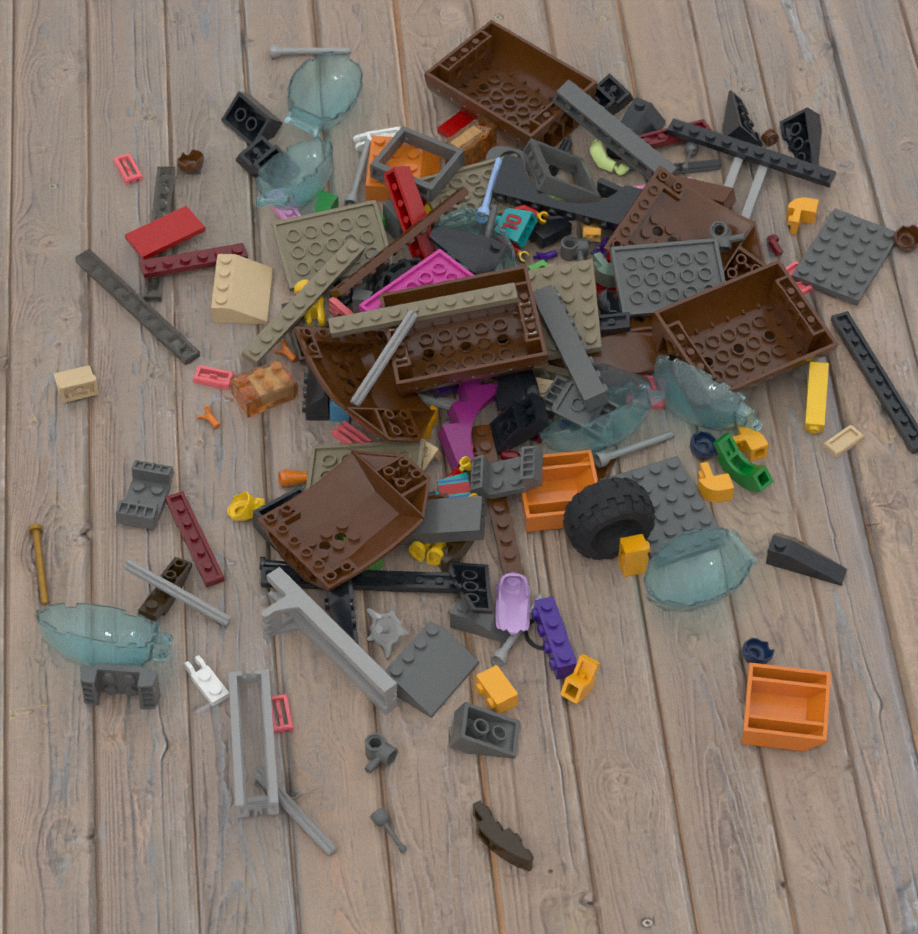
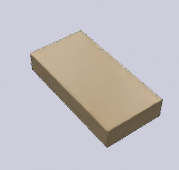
[823,425,864,458]

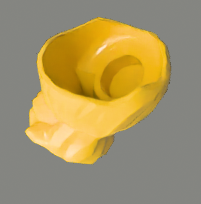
[227,491,265,521]

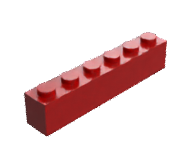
[383,166,438,260]

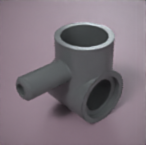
[710,221,746,252]
[560,236,589,261]
[365,733,398,773]

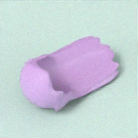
[495,572,531,635]

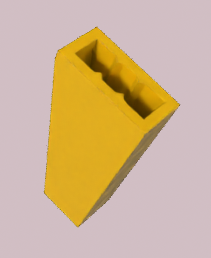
[804,361,829,434]

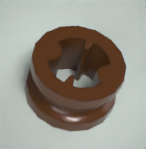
[761,129,779,146]

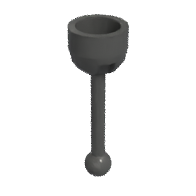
[682,142,699,171]
[370,808,407,853]

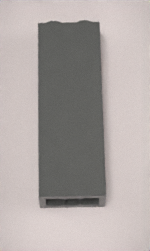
[400,496,486,545]

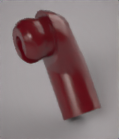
[766,234,784,257]
[498,450,521,460]

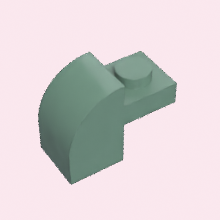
[593,252,616,288]

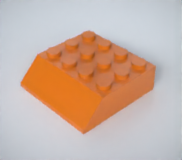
[365,136,441,201]
[515,450,598,532]
[741,663,831,751]

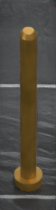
[29,524,49,606]

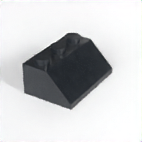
[221,91,283,145]
[302,365,330,421]

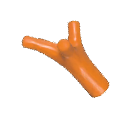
[274,340,298,363]
[197,405,221,429]

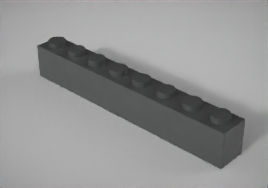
[552,80,677,180]
[533,284,610,411]

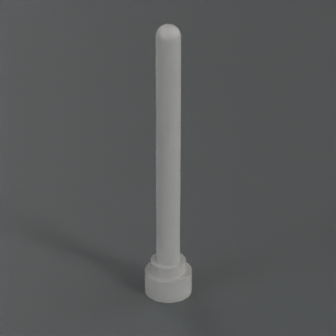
[270,44,351,58]
[344,140,371,206]
[593,431,674,468]
[490,594,544,667]

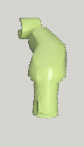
[590,139,629,175]

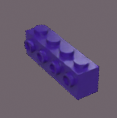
[531,596,577,680]

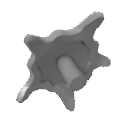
[366,604,409,659]

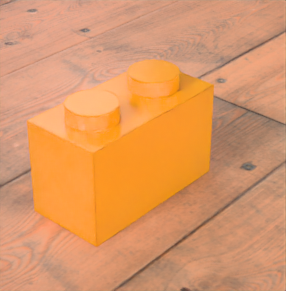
[618,534,650,577]
[474,665,518,714]

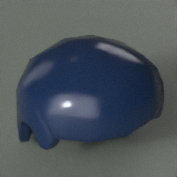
[689,431,717,459]
[742,638,775,664]

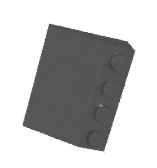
[385,620,479,718]

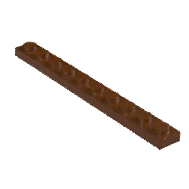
[330,187,470,298]
[471,424,524,575]

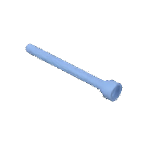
[475,158,502,223]

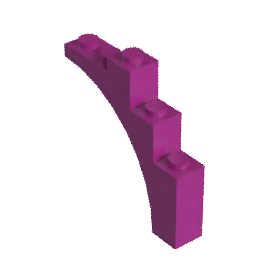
[438,380,498,472]

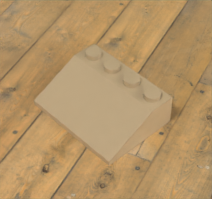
[211,254,273,324]

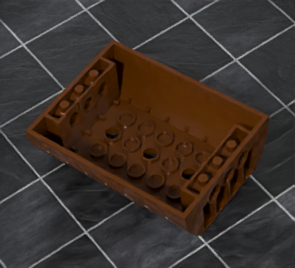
[424,20,597,148]
[652,260,839,409]
[379,265,548,396]

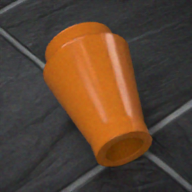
[278,469,307,488]

